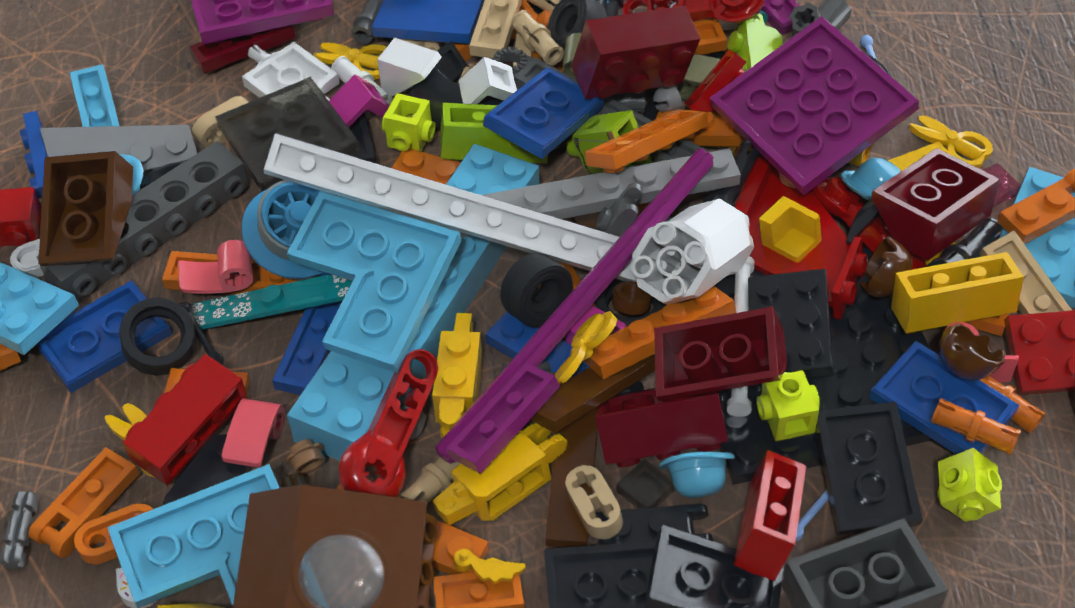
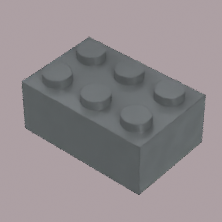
[782,518,948,608]

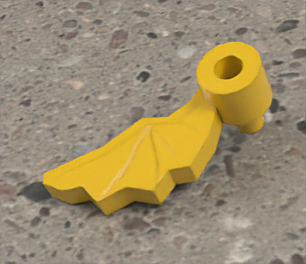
[454,549,526,585]

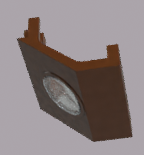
[233,484,437,608]

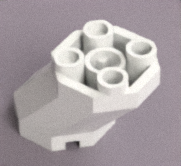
[631,199,754,305]

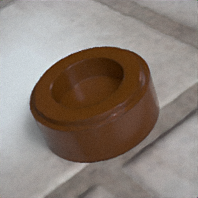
[612,281,652,315]

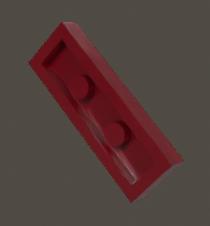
[189,25,296,73]

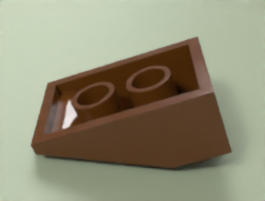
[38,151,133,266]

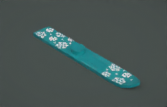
[191,274,353,330]

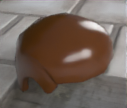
[861,236,913,298]
[939,323,1005,381]

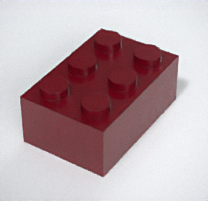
[571,5,700,99]

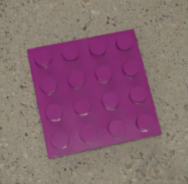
[191,0,334,44]
[710,16,919,195]

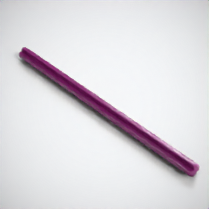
[435,148,714,464]

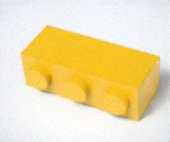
[891,252,1024,334]

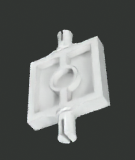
[242,42,340,119]

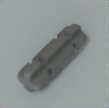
[0,491,39,570]

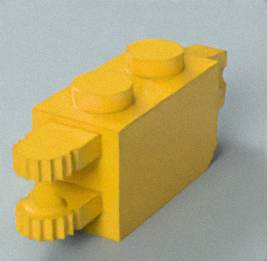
[432,313,482,438]
[432,423,568,525]

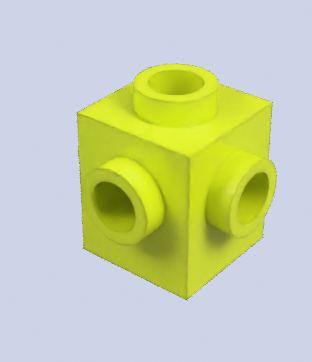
[382,93,435,152]
[756,370,820,441]
[937,448,1002,522]

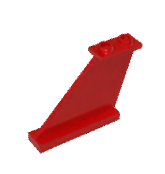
[734,154,868,319]

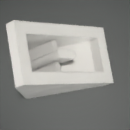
[377,38,442,97]

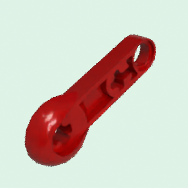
[622,0,765,23]
[812,177,927,270]
[339,349,438,497]

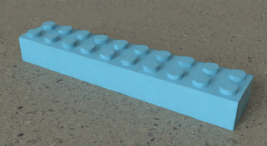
[287,144,540,469]

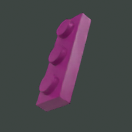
[446,363,560,474]

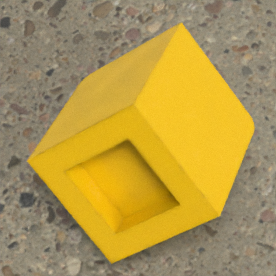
[759,196,822,263]

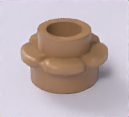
[286,439,325,475]

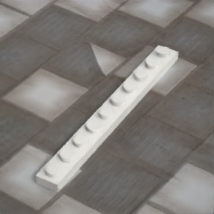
[263,133,637,282]

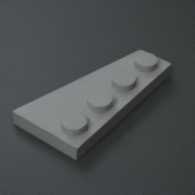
[40,125,197,176]

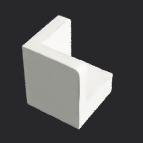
[458,57,517,104]

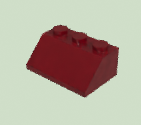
[871,148,1000,261]
[654,306,787,401]
[595,388,728,467]

